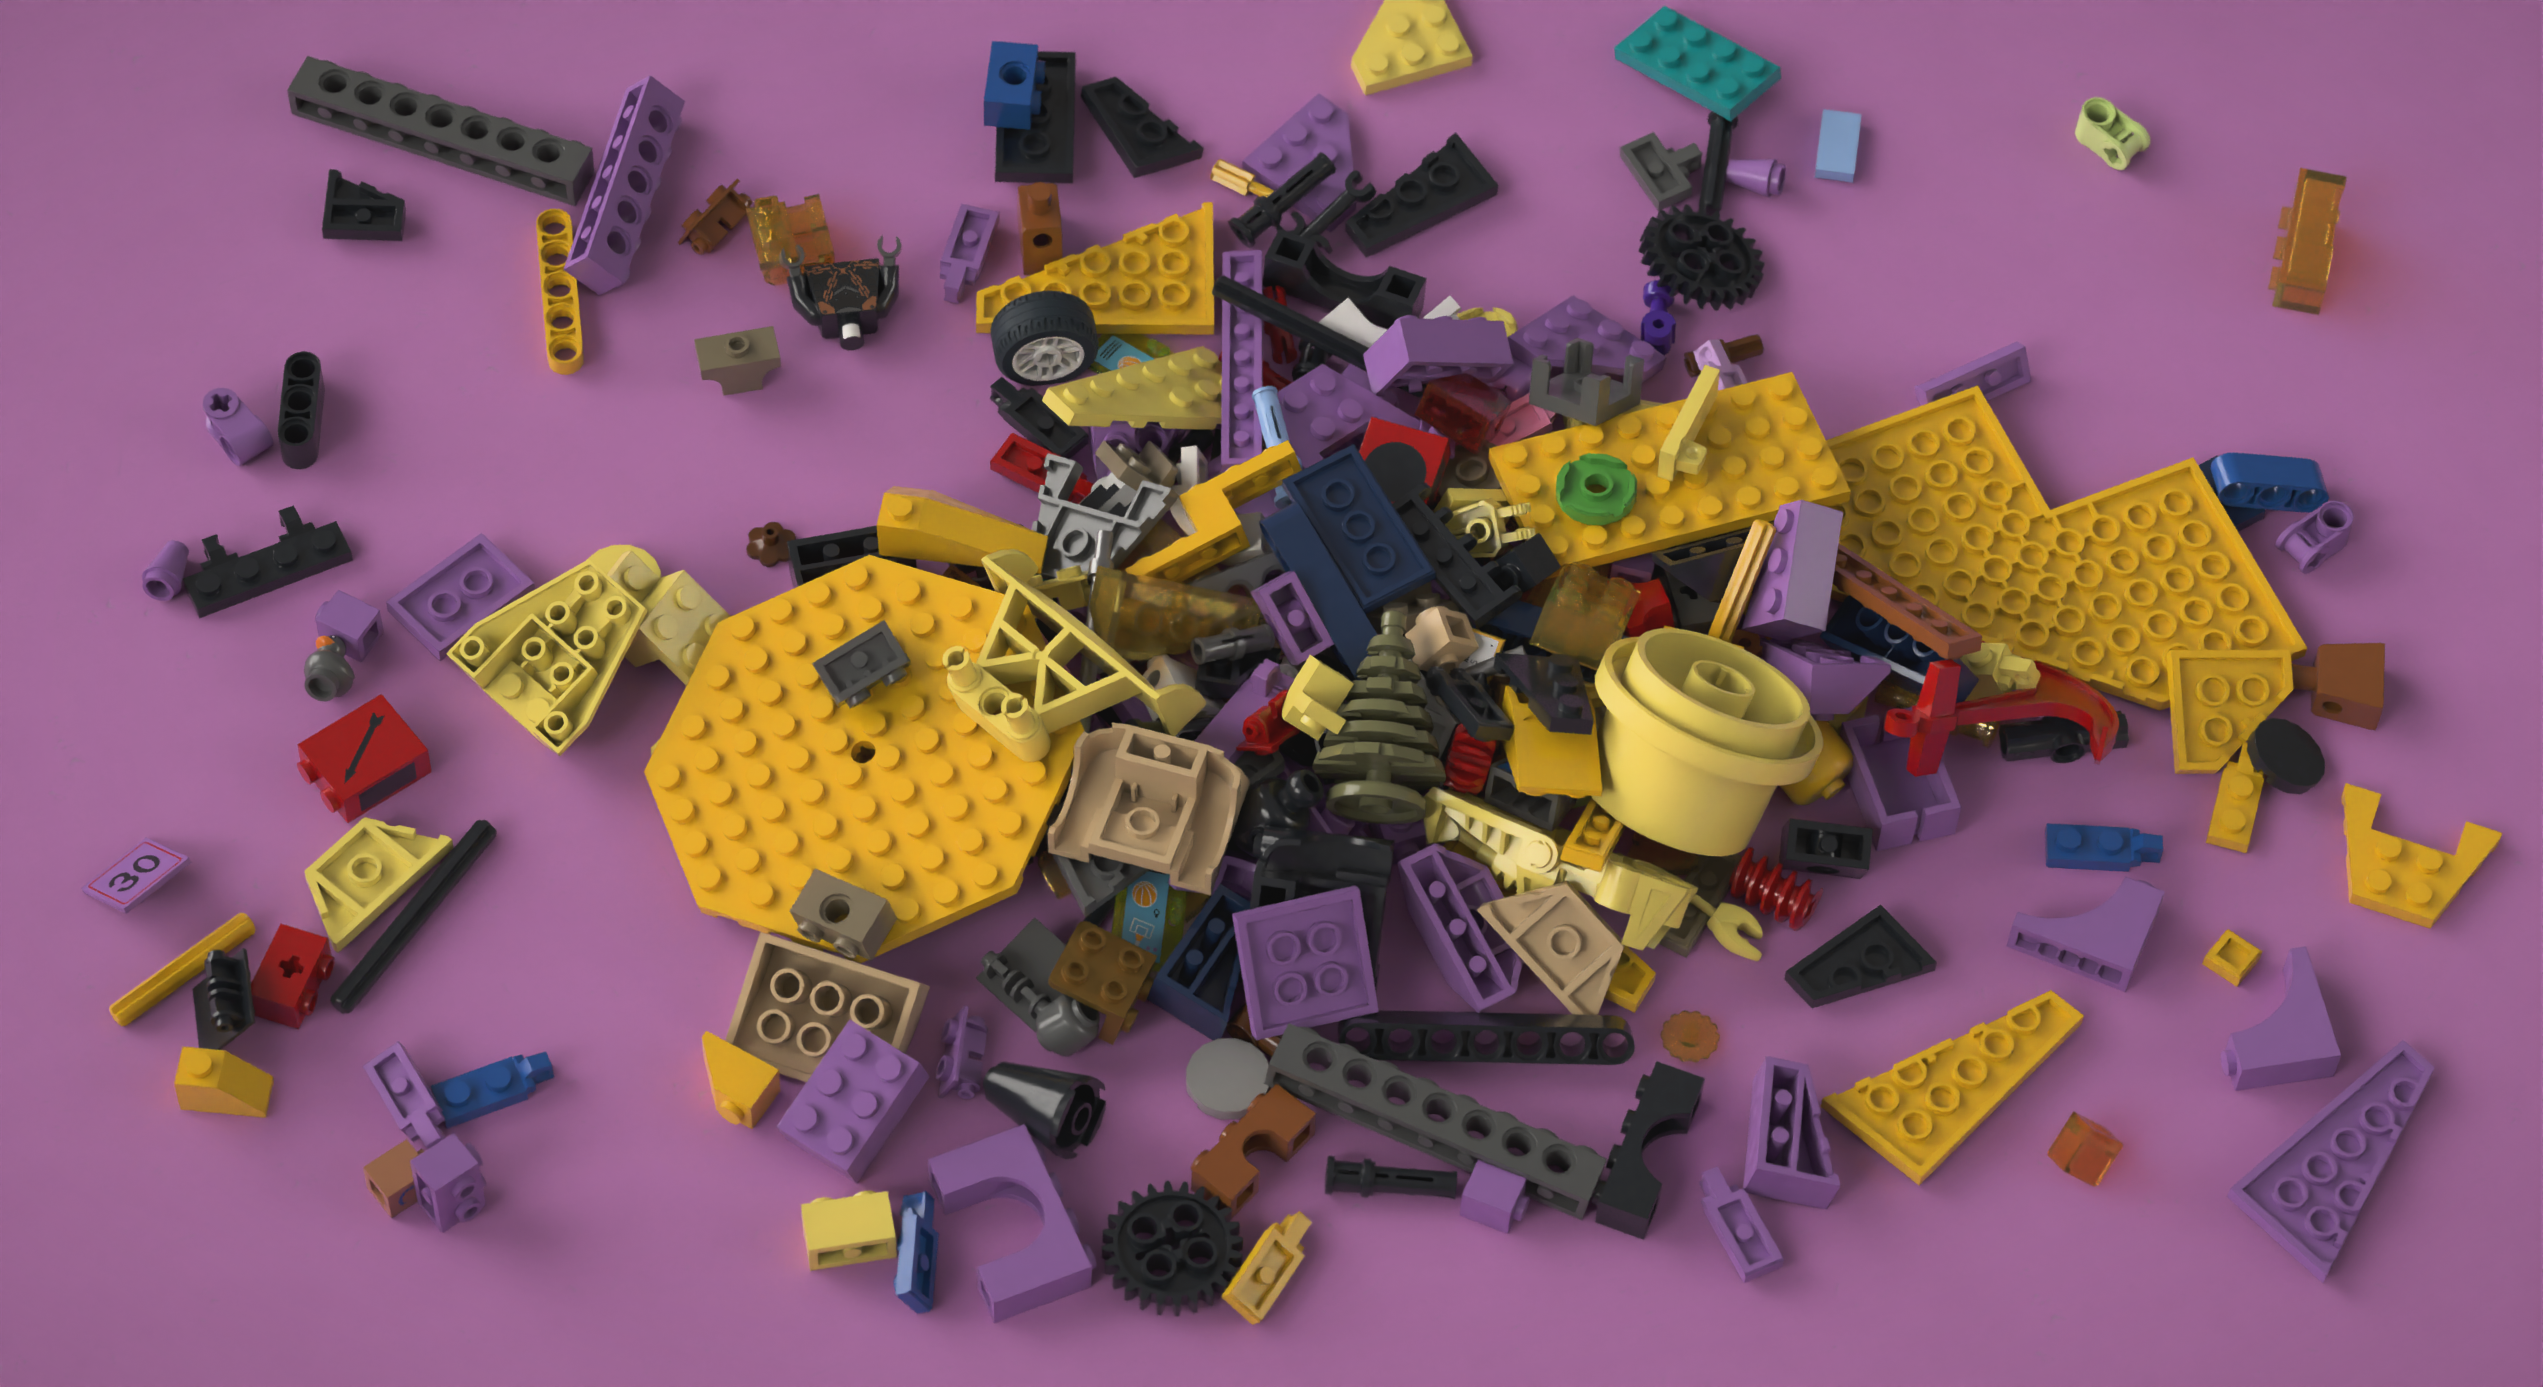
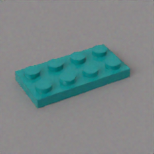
[1614,5,1781,121]

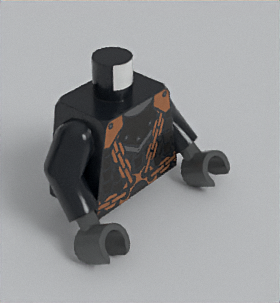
[779,236,902,351]

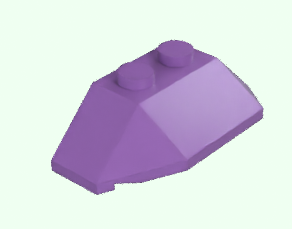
[1397,843,1523,1013]

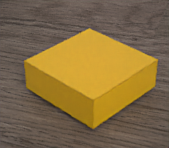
[2202,929,2263,987]

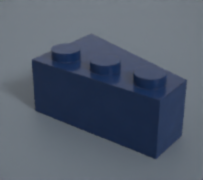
[1147,884,1250,1041]

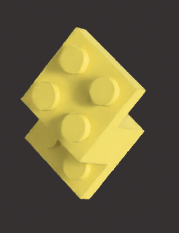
[607,550,731,686]

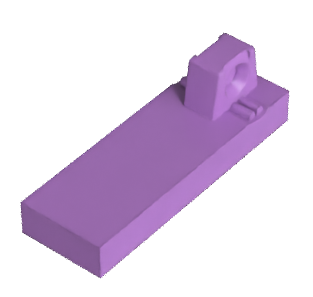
[1915,342,2031,406]
[1194,659,1294,764]

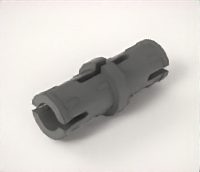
[1191,624,1275,665]

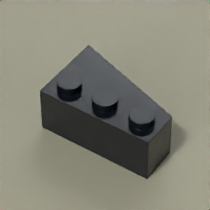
[787,526,917,589]

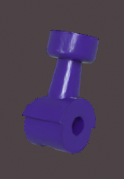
[1640,280,1676,355]

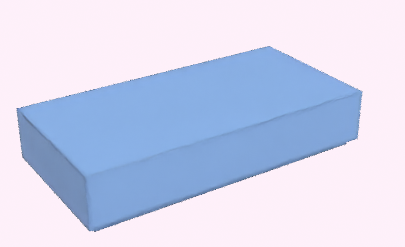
[1814,109,1861,183]

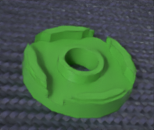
[1556,453,1637,525]

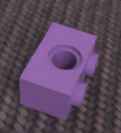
[1250,571,1334,665]

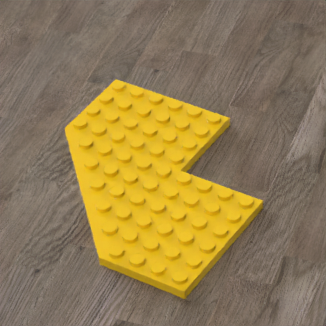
[1826,385,2307,711]

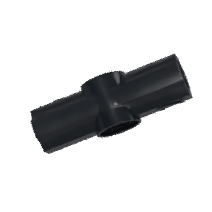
[1999,711,2129,763]

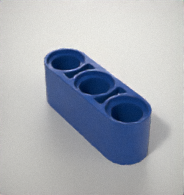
[2210,452,2329,513]

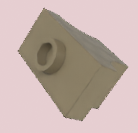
[694,326,781,396]

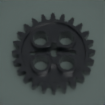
[1638,204,1765,311]
[1101,1181,1243,1316]

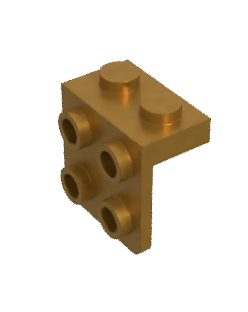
[1048,921,1157,1045]

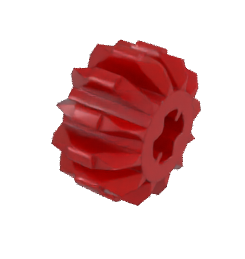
[1443,723,1497,795]

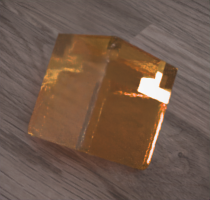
[2047,1111,2124,1187]

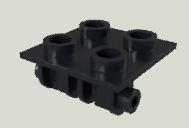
[192,948,255,1050]

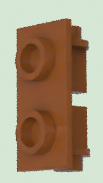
[678,179,752,255]

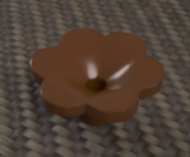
[746,522,796,567]

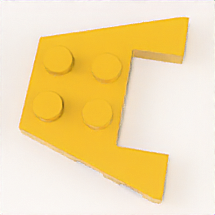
[2341,783,2502,929]

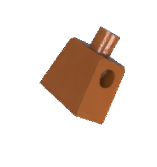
[1017,182,1062,275]
[2292,643,2385,730]

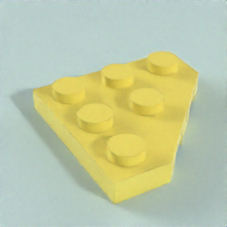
[1351,0,1473,96]

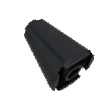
[983,1061,1106,1159]

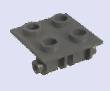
[976,917,1066,1033]

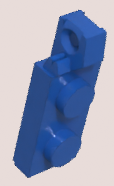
[2045,823,2163,872]
[430,1052,554,1128]
[894,1191,939,1314]

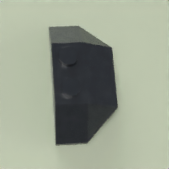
[1652,521,1774,603]

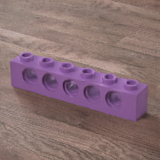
[563,75,685,295]

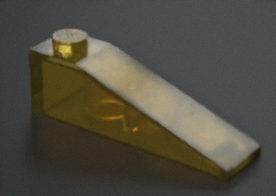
[1089,565,1261,661]

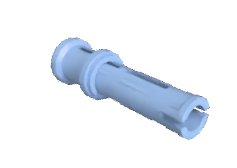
[1252,386,1302,509]

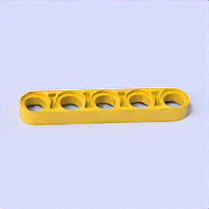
[536,208,584,375]

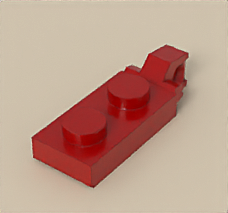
[990,433,1094,504]

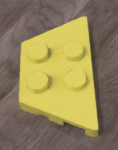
[304,817,454,953]

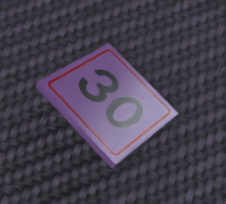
[81,837,192,914]

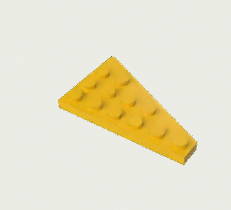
[976,202,1214,335]

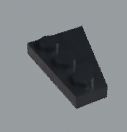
[1080,77,1204,178]

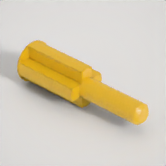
[1210,158,1275,197]

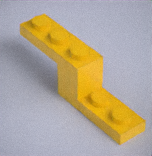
[1125,440,1302,601]

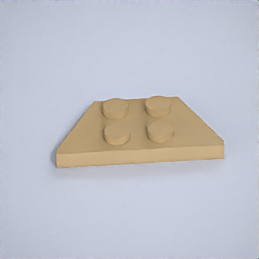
[1477,881,1625,1015]

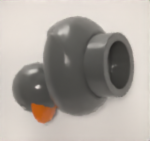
[304,635,355,702]

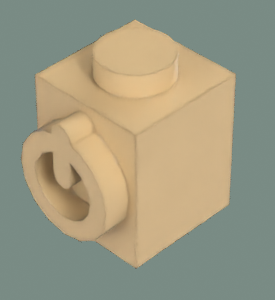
[1405,606,1479,674]

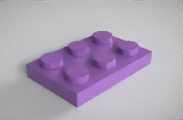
[386,533,535,661]

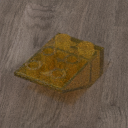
[1529,561,1641,671]

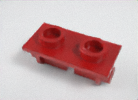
[1236,690,1301,755]

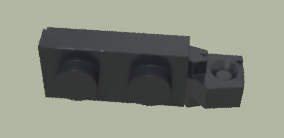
[990,377,1089,459]

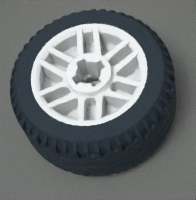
[991,291,1099,386]

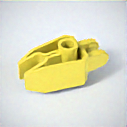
[1445,498,1536,558]

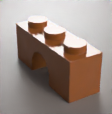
[1190,1084,1316,1218]

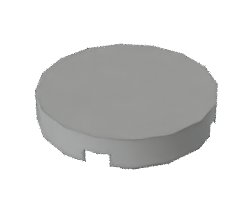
[1186,1038,1271,1119]

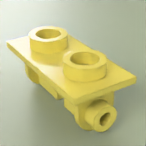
[1027,565,1091,619]

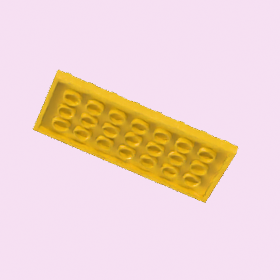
[1488,372,1851,580]

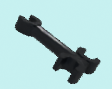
[1276,170,1376,254]

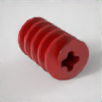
[1729,846,1823,931]

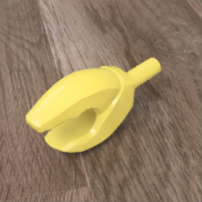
[1690,894,1763,961]

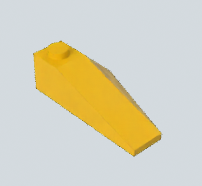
[877,486,1048,574]

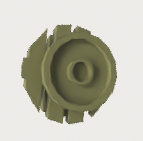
[1312,610,1446,824]

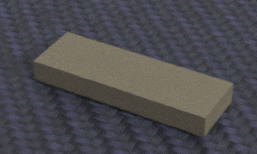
[1659,854,1741,958]

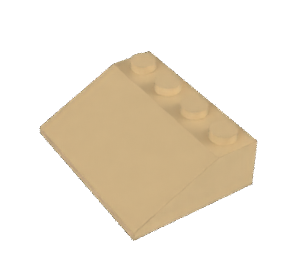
[725,932,930,1082]

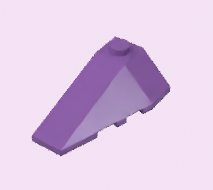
[1759,638,1891,721]

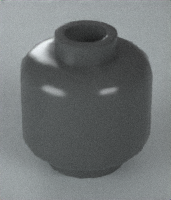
[1036,994,1100,1056]

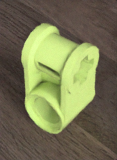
[2075,97,2151,170]

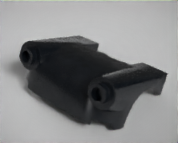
[1238,826,1395,994]

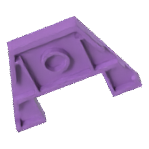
[1277,364,1420,470]

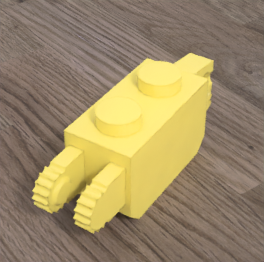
[1960,643,2041,701]

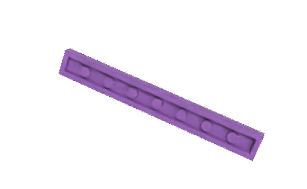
[1221,250,1263,473]

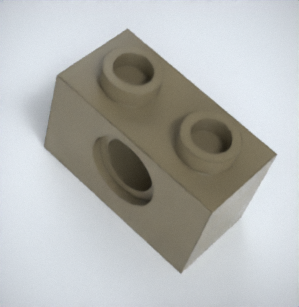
[790,869,897,961]

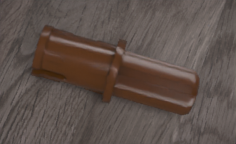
[1684,334,1764,377]

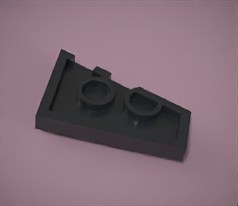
[1494,653,1594,735]
[1784,905,1937,1009]

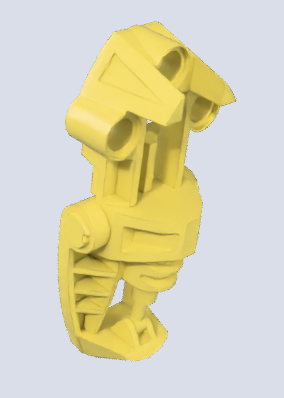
[1423,786,1698,951]

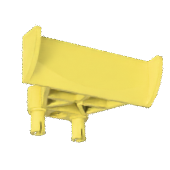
[942,549,1206,762]

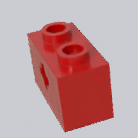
[251,923,335,1029]

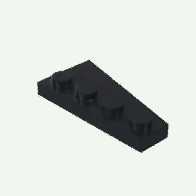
[1345,132,1498,258]

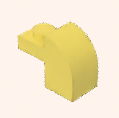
[1282,655,1354,740]

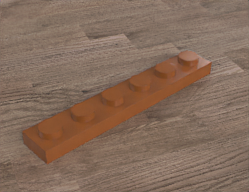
[1833,543,1982,660]

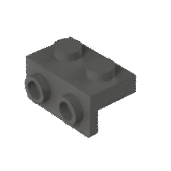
[812,620,911,709]

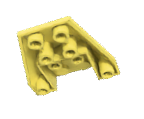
[446,559,647,756]

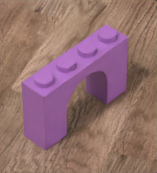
[928,1124,1096,1323]

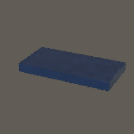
[1282,444,1436,614]

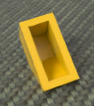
[702,1031,781,1130]
[174,1046,274,1118]

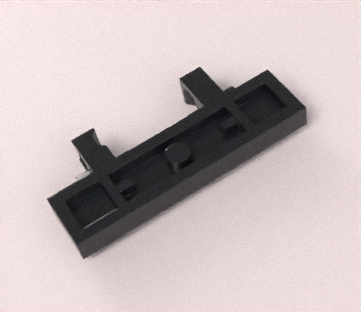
[183,505,353,618]

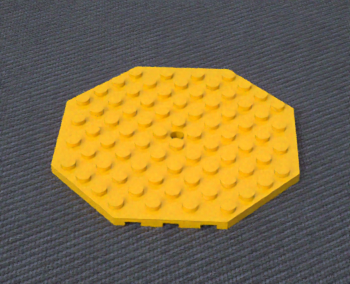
[644,555,1085,963]

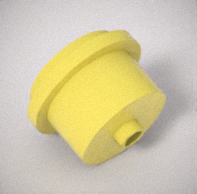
[1591,628,1823,856]

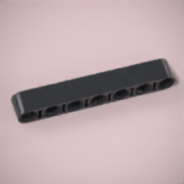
[1338,1010,1635,1065]

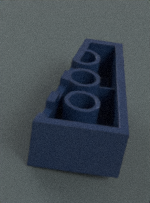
[1819,594,1979,703]

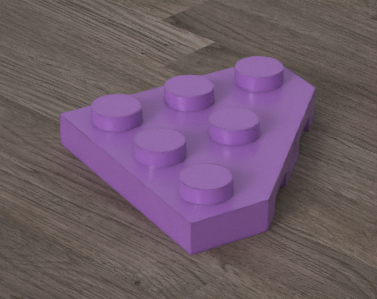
[1242,93,1356,233]
[1508,295,1667,383]

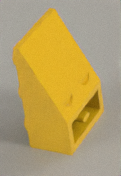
[1501,685,1602,799]

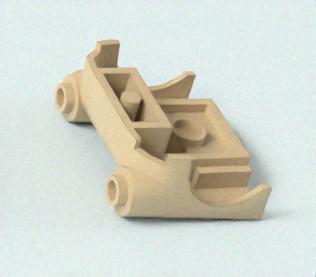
[1048,722,1250,895]

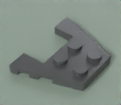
[1032,453,1179,585]

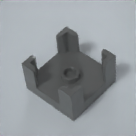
[1529,338,1644,426]

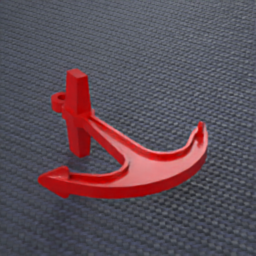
[1884,640,2119,777]

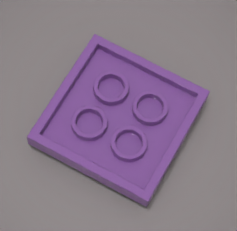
[1232,886,1379,1040]

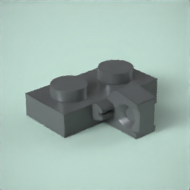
[1620,132,1702,211]

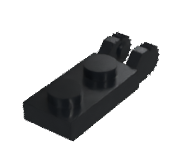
[1425,666,1514,742]

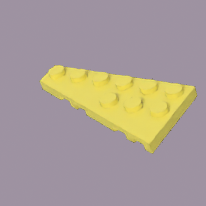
[1042,346,1222,430]

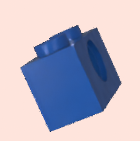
[984,41,1045,130]

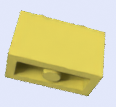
[801,1190,897,1271]

